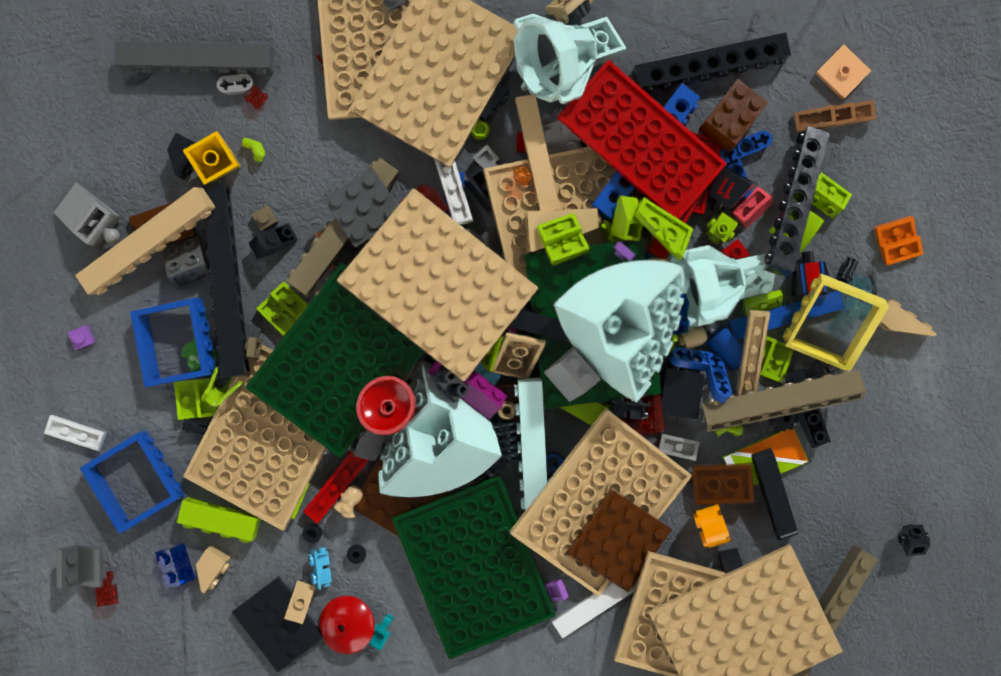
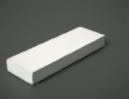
[44,415,107,451]

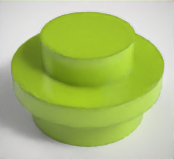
[471,120,490,140]

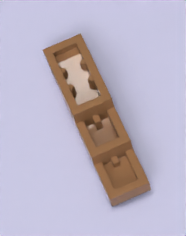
[794,100,877,132]

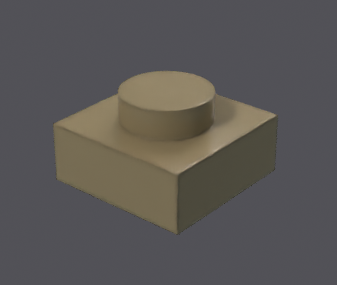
[251,205,279,232]
[245,337,263,358]

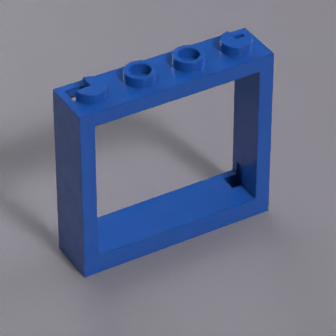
[130,298,217,387]
[80,430,185,534]

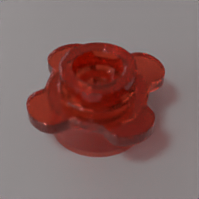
[245,86,268,109]

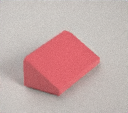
[730,186,773,229]

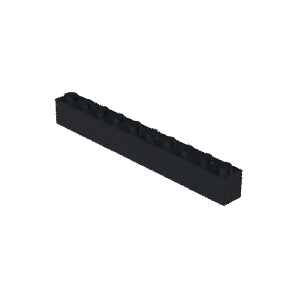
[201,183,250,378]

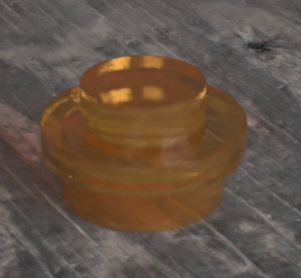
[513,166,531,186]

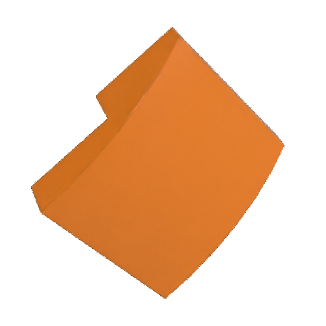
[874,216,923,266]

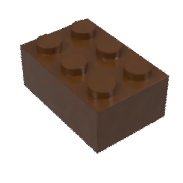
[698,79,769,153]

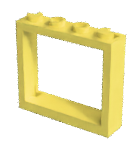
[783,273,889,371]

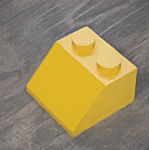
[183,131,241,185]

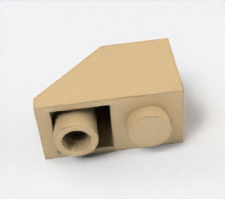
[196,545,231,593]

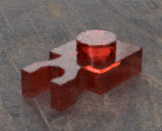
[95,571,119,607]

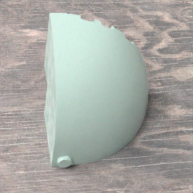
[554,260,684,402]
[379,360,502,497]

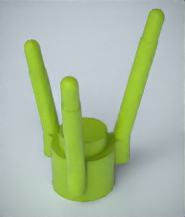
[204,367,242,407]

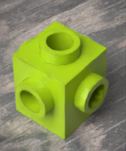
[706,212,738,244]

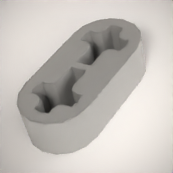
[217,74,255,95]

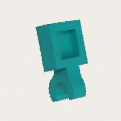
[369,613,394,651]

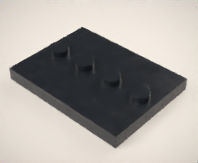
[232,576,323,673]

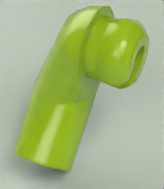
[242,137,265,162]
[714,425,743,437]

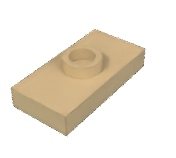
[284,581,315,624]

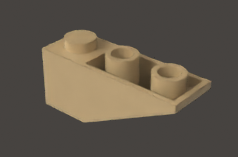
[878,299,937,336]

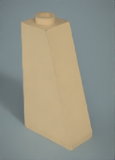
[524,208,601,254]

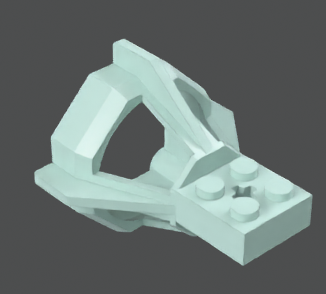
[513,14,626,104]
[667,245,775,330]

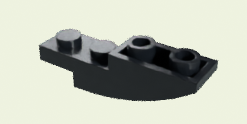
[783,368,831,448]

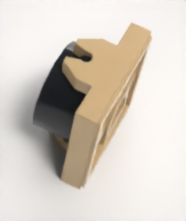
[545,0,593,24]

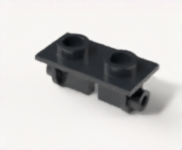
[607,399,650,421]

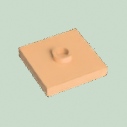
[815,44,871,100]

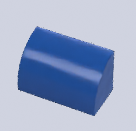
[705,328,743,371]

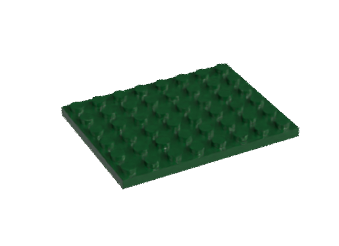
[524,238,661,409]
[245,263,425,458]
[392,474,556,660]

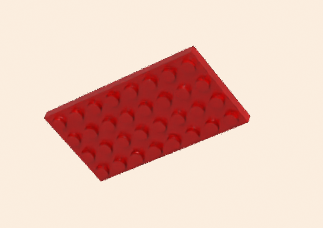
[557,60,727,219]

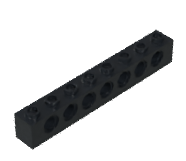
[632,32,791,94]
[764,126,830,278]

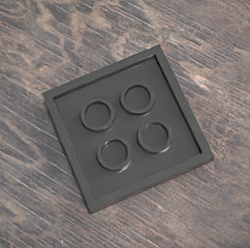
[323,168,398,249]

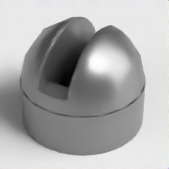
[704,321,720,335]

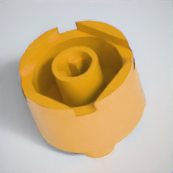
[693,504,731,548]

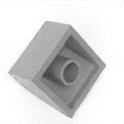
[544,347,601,402]

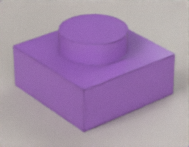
[613,241,635,261]
[68,325,95,350]
[544,579,569,602]

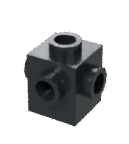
[768,413,798,432]
[898,524,930,556]

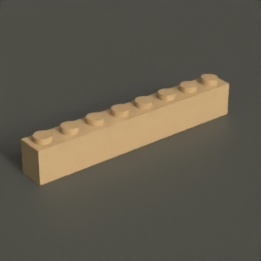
[75,187,216,295]

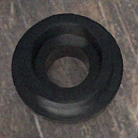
[303,523,322,543]
[347,544,366,564]

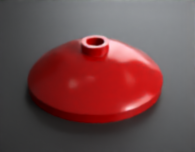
[357,376,415,435]
[319,595,375,654]

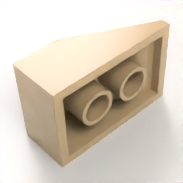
[491,333,545,379]

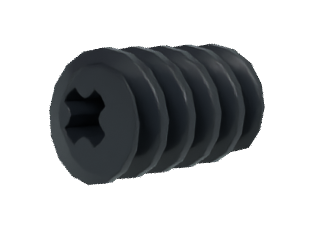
[492,421,519,463]

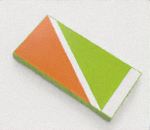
[722,427,809,486]

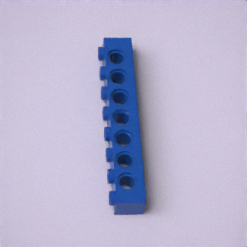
[589,83,700,221]

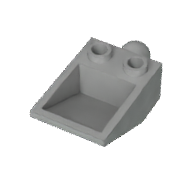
[53,182,121,247]

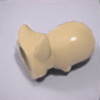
[334,485,363,518]

